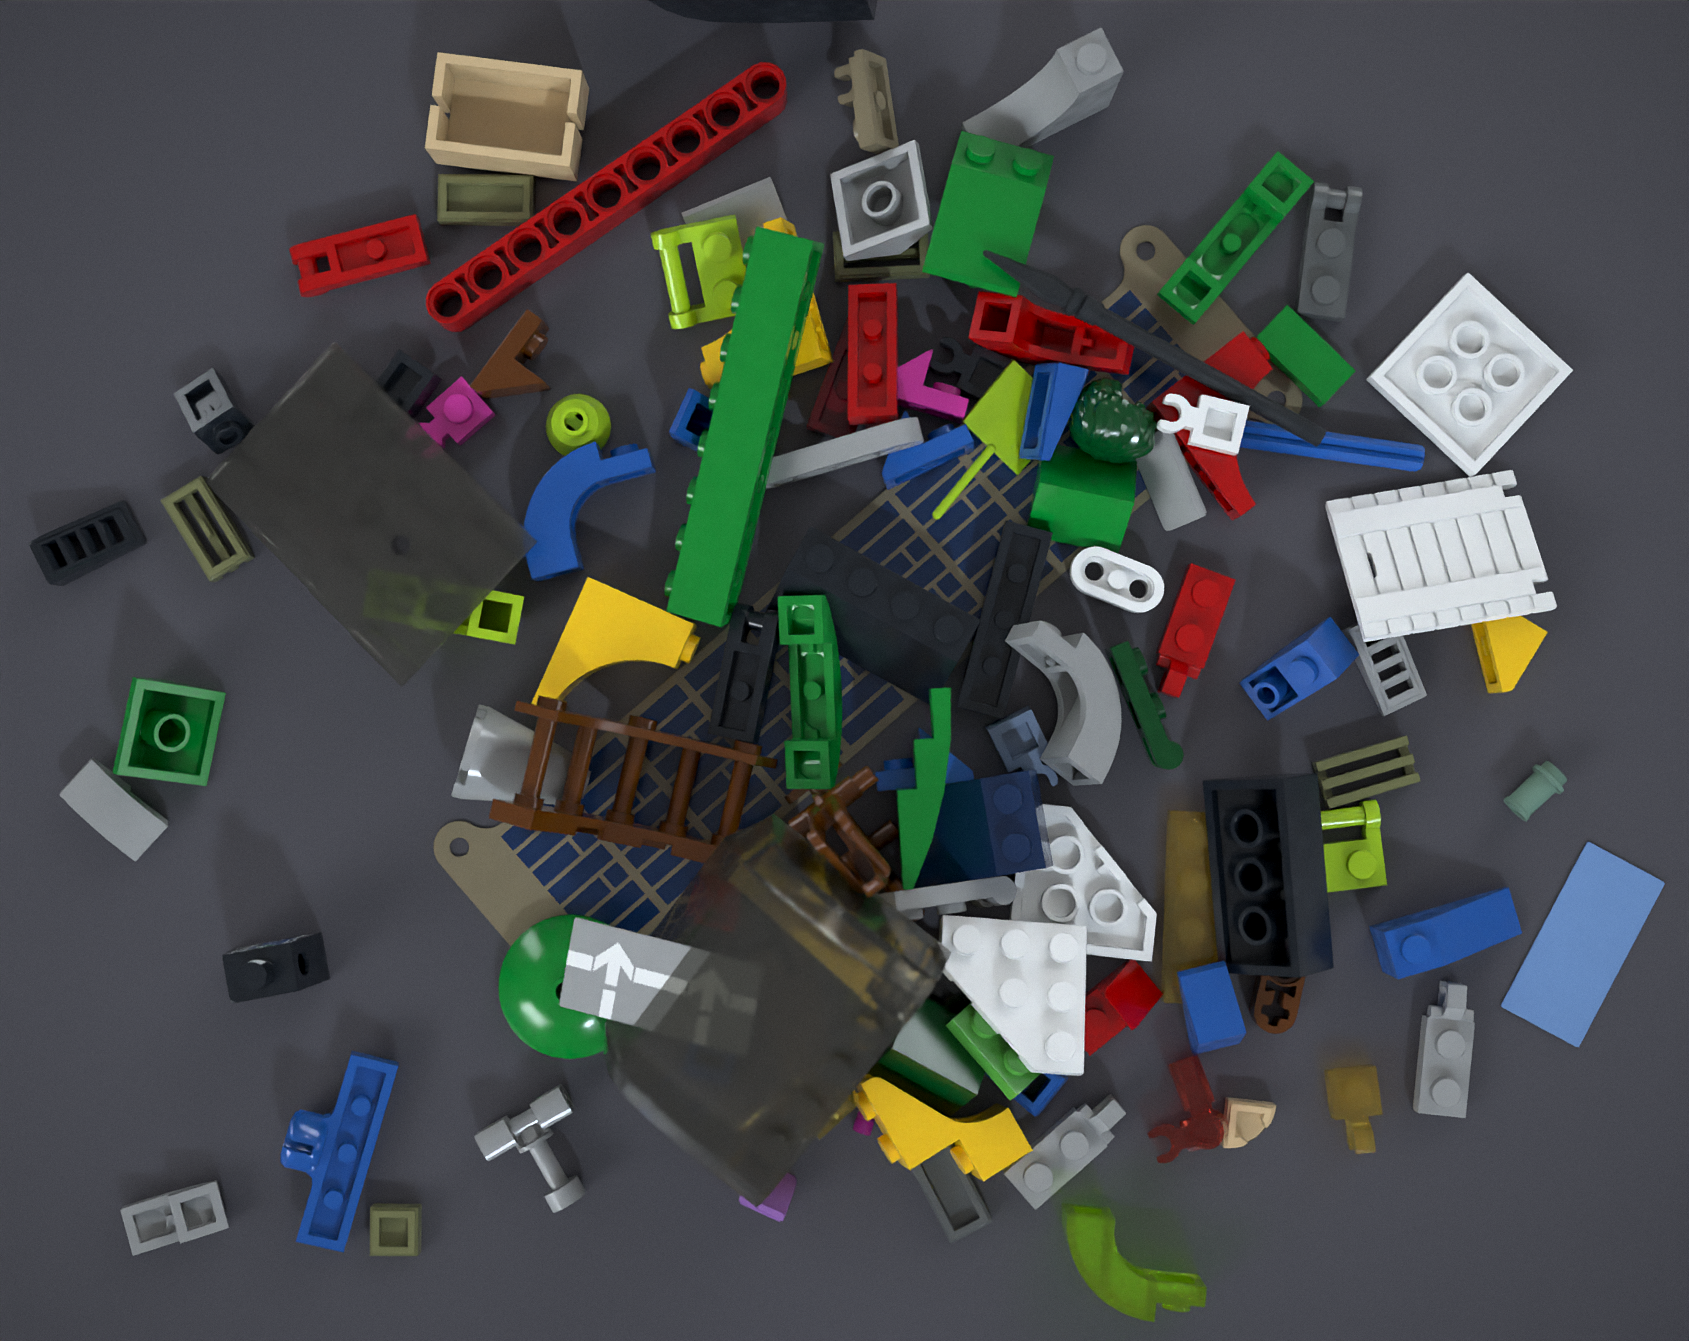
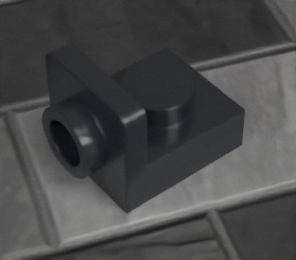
[173,367,256,455]

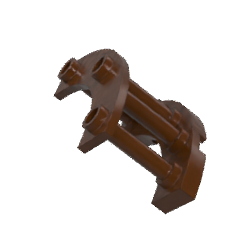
[489,695,778,871]

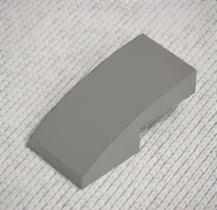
[59,757,169,862]
[120,1180,229,1256]

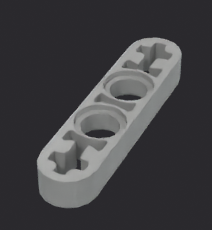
[765,417,924,490]

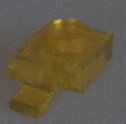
[1324,1064,1383,1154]

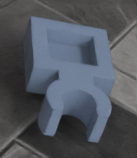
[985,706,1058,786]

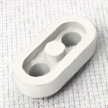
[1069,547,1164,613]

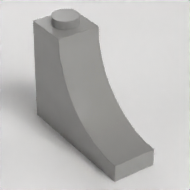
[961,27,1124,148]

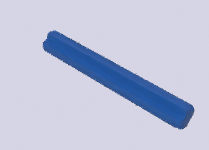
[1240,421,1425,472]

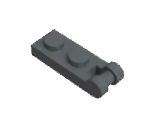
[1294,182,1362,322]

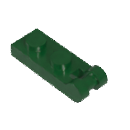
[1104,641,1184,770]

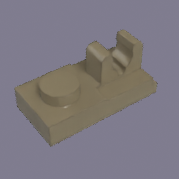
[834,49,899,154]

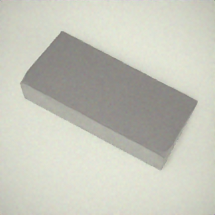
[681,177,787,251]
[1136,431,1207,531]

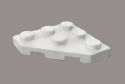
[1009,803,1157,962]
[938,915,1087,1076]

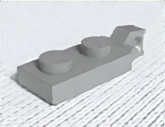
[1413,981,1475,1118]
[1003,1094,1126,1210]

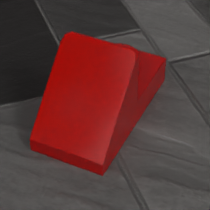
[1084,959,1163,1056]

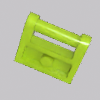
[650,214,746,329]
[1321,799,1387,892]

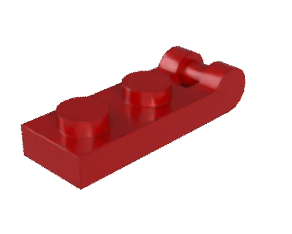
[289,214,431,297]

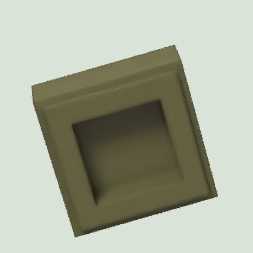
[370,1203,422,1256]

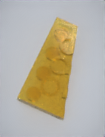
[1161,810,1218,1004]

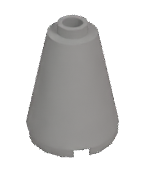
[451,704,591,805]

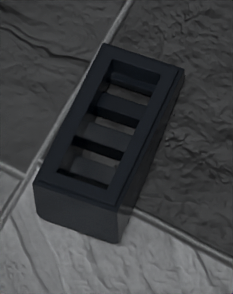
[29,500,147,586]

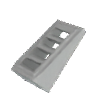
[1341,623,1427,716]

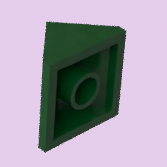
[865,989,985,1117]

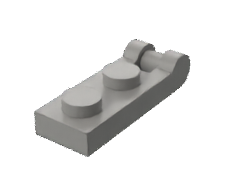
[873,876,1016,922]

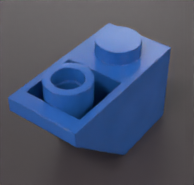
[1239,617,1360,720]

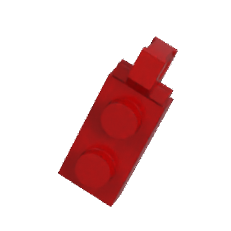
[1156,563,1236,698]

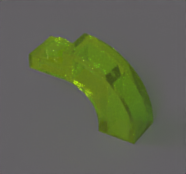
[1061,1203,1207,1322]

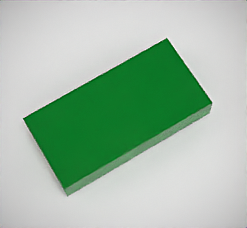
[1256,305,1356,408]

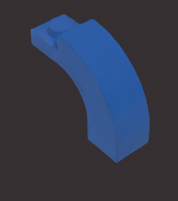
[523,442,656,582]

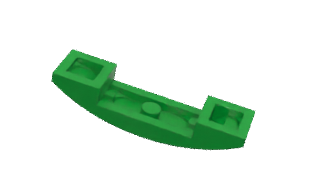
[1157,151,1314,325]
[778,595,842,789]

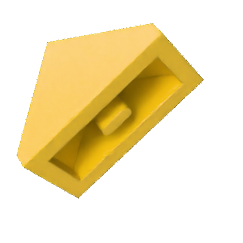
[1471,616,1548,693]

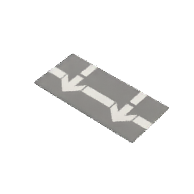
[559,918,765,1055]

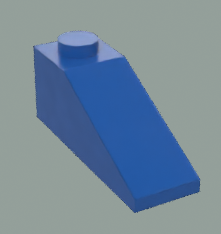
[1369,887,1522,979]

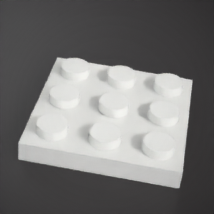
[1366,273,1573,477]

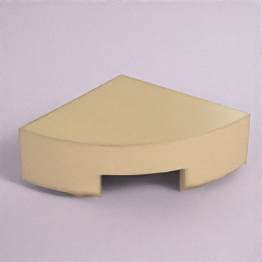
[1220,1097,1276,1148]

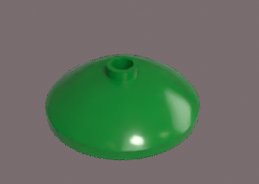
[498,914,631,1059]

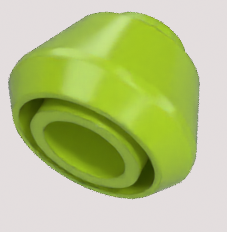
[546,394,611,456]

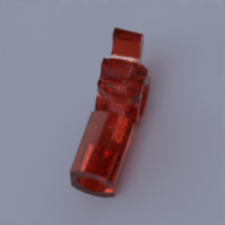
[1147,1054,1229,1163]

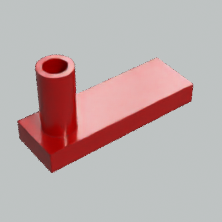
[848,283,898,429]

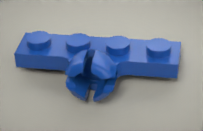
[280,1051,399,1253]

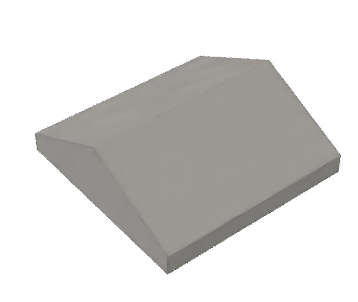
[830,140,934,261]

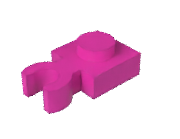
[406,376,496,461]

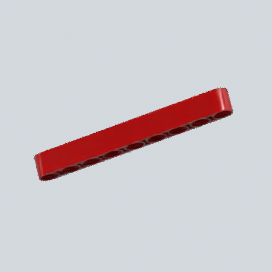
[426,62,788,332]

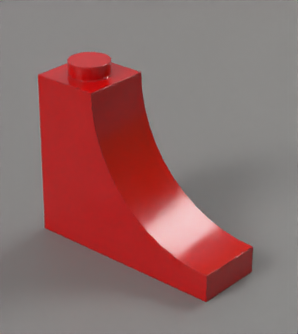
[1145,331,1273,521]

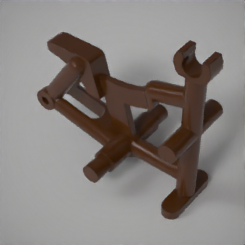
[773,760,925,926]

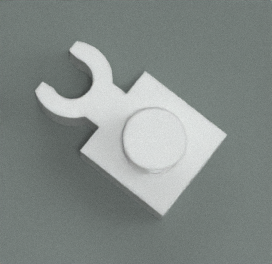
[1156,394,1250,456]

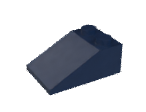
[895,770,1053,889]

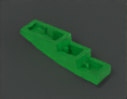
[896,688,951,890]

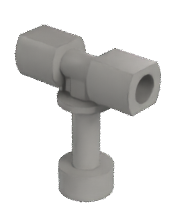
[474,1084,587,1213]

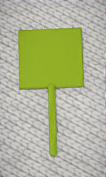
[932,360,1033,519]

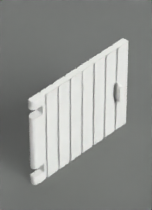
[1325,470,1557,642]

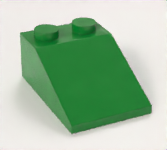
[922,131,1054,297]

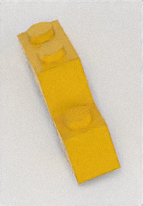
[852,1073,1032,1181]

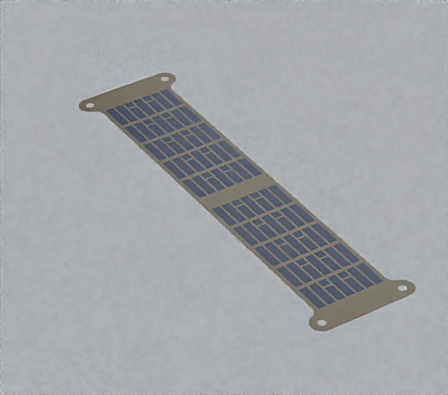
[433,225,1303,996]

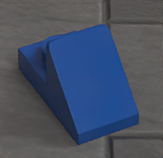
[882,411,974,490]
[875,728,974,791]

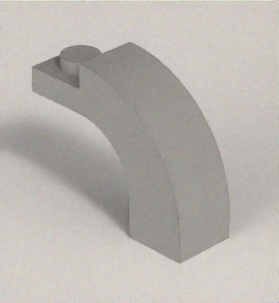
[1005,620,1122,786]

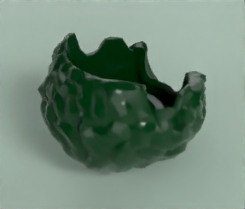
[1067,377,1157,463]

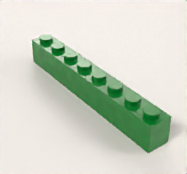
[664,226,825,627]

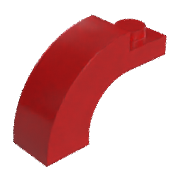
[968,291,1134,375]

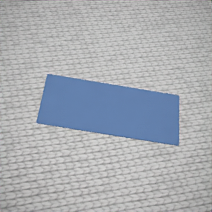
[1501,842,1665,1047]

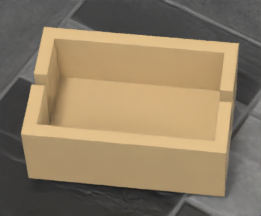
[425,52,589,182]

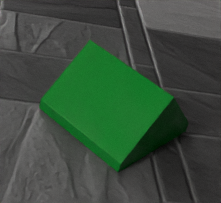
[1026,444,1137,553]
[113,677,226,786]

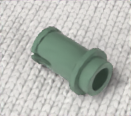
[1504,761,1568,822]

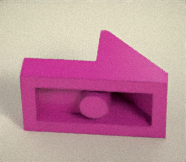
[898,349,969,424]

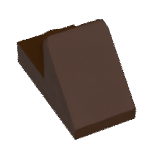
[470,309,551,399]

